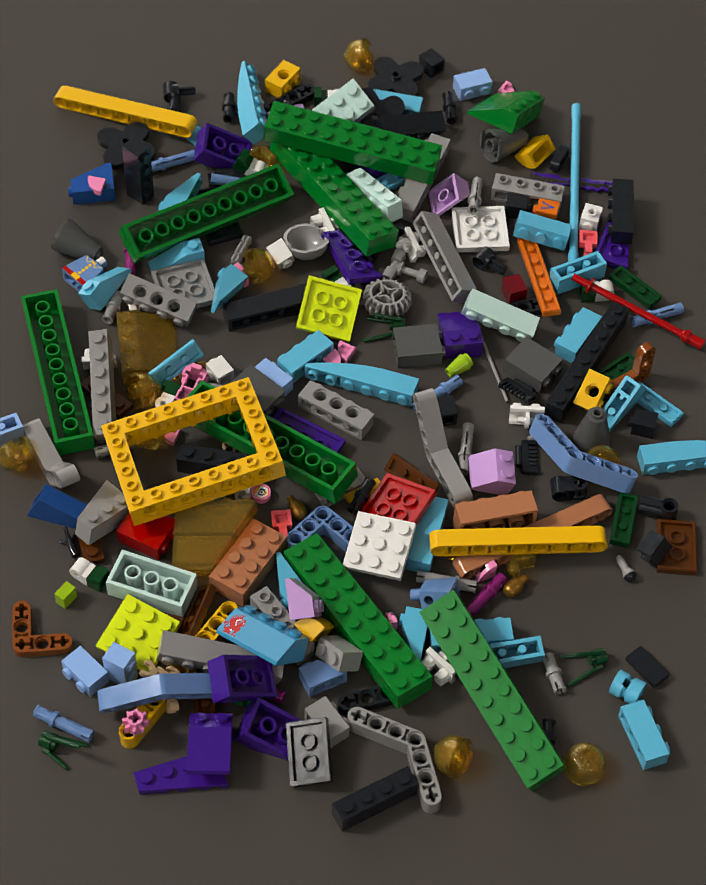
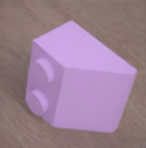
[468,448,516,495]
[285,578,324,620]

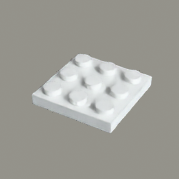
[451,206,510,252]
[343,511,416,581]

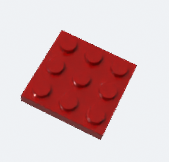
[360,473,437,526]

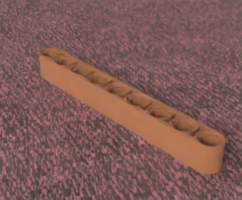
[452,494,613,579]

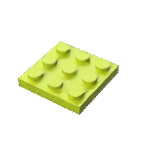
[295,275,362,343]
[96,594,181,672]

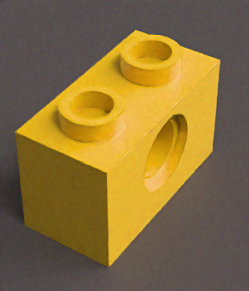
[265,60,301,98]
[573,369,613,411]

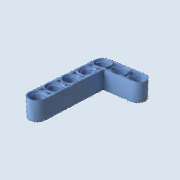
[287,506,382,578]

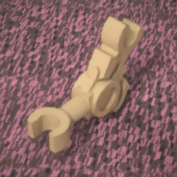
[139,660,180,714]

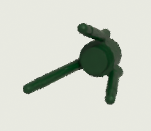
[362,313,405,342]
[559,648,608,687]
[38,730,89,770]

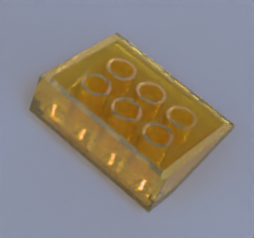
[116,310,179,385]

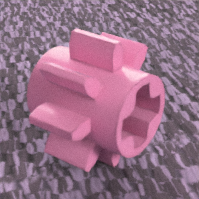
[122,708,149,737]

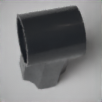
[638,496,678,520]

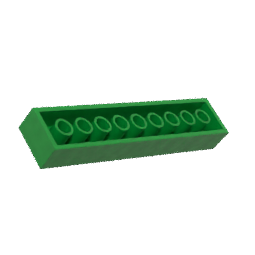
[263,101,443,185]
[269,142,399,256]
[118,163,294,264]
[21,289,95,456]
[187,380,358,504]
[284,533,432,709]
[419,589,568,791]

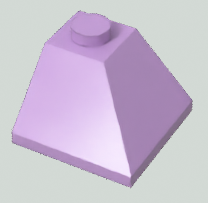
[428,173,470,216]

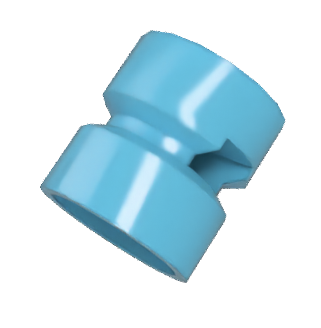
[608,669,647,704]

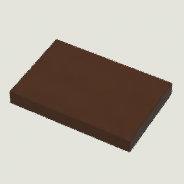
[656,519,697,576]

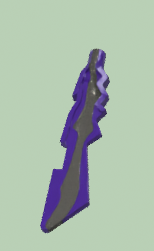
[530,172,612,192]

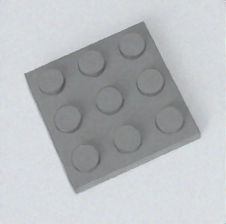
[151,259,215,312]

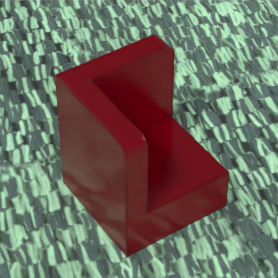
[501,274,528,304]

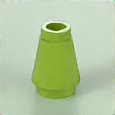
[445,353,473,378]

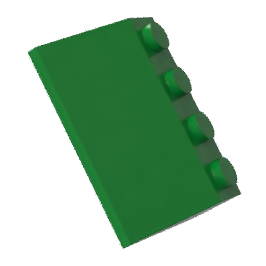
[467,91,545,134]

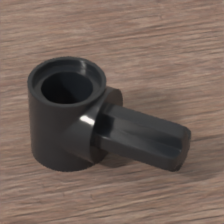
[163,81,196,103]
[472,246,507,274]

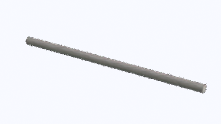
[481,334,509,403]

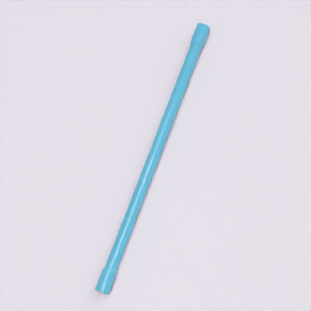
[568,103,582,262]

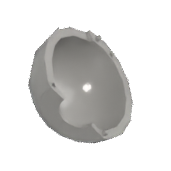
[283,224,329,261]

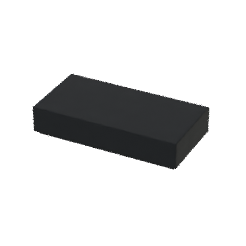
[625,646,669,688]

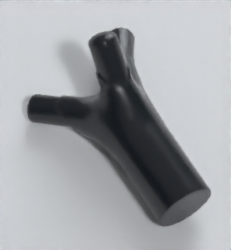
[60,527,79,558]

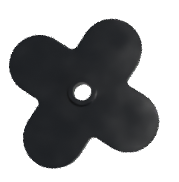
[368,57,423,96]
[358,87,405,127]
[97,122,155,170]

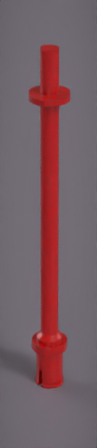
[571,273,705,350]

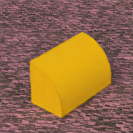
[514,135,556,169]
[294,618,335,642]

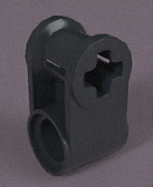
[550,476,588,501]

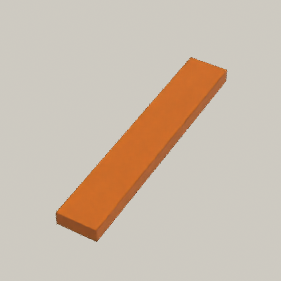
[517,238,561,317]

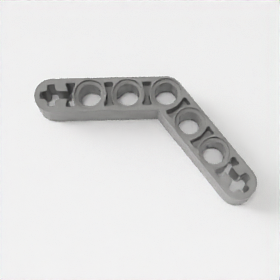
[413,388,473,507]
[22,418,80,488]
[347,707,442,814]

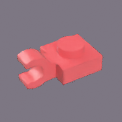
[579,230,597,256]
[271,509,293,536]

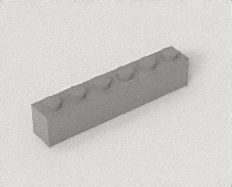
[398,133,451,223]
[412,211,477,303]
[88,329,116,444]
[156,630,284,685]

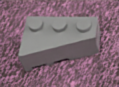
[75,480,129,545]

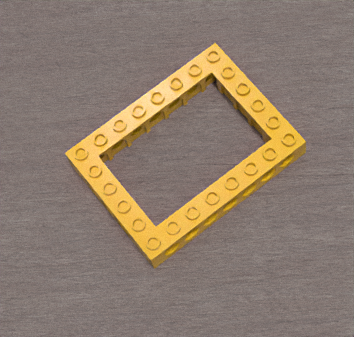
[101,377,286,526]

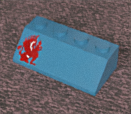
[216,605,309,666]

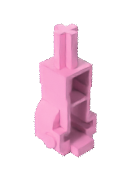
[174,363,209,401]

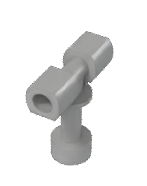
[382,249,428,284]

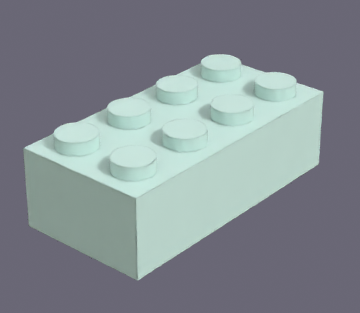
[311,79,375,123]
[106,550,198,617]

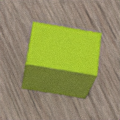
[54,581,77,609]

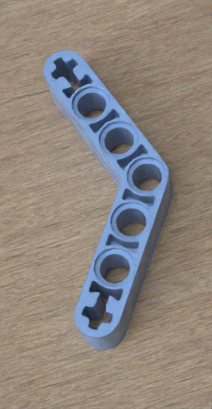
[529,414,638,493]
[97,673,213,713]

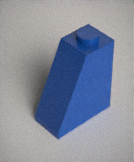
[68,162,115,204]
[27,484,87,529]

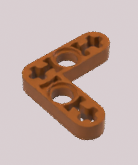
[605,342,656,399]
[12,601,73,657]

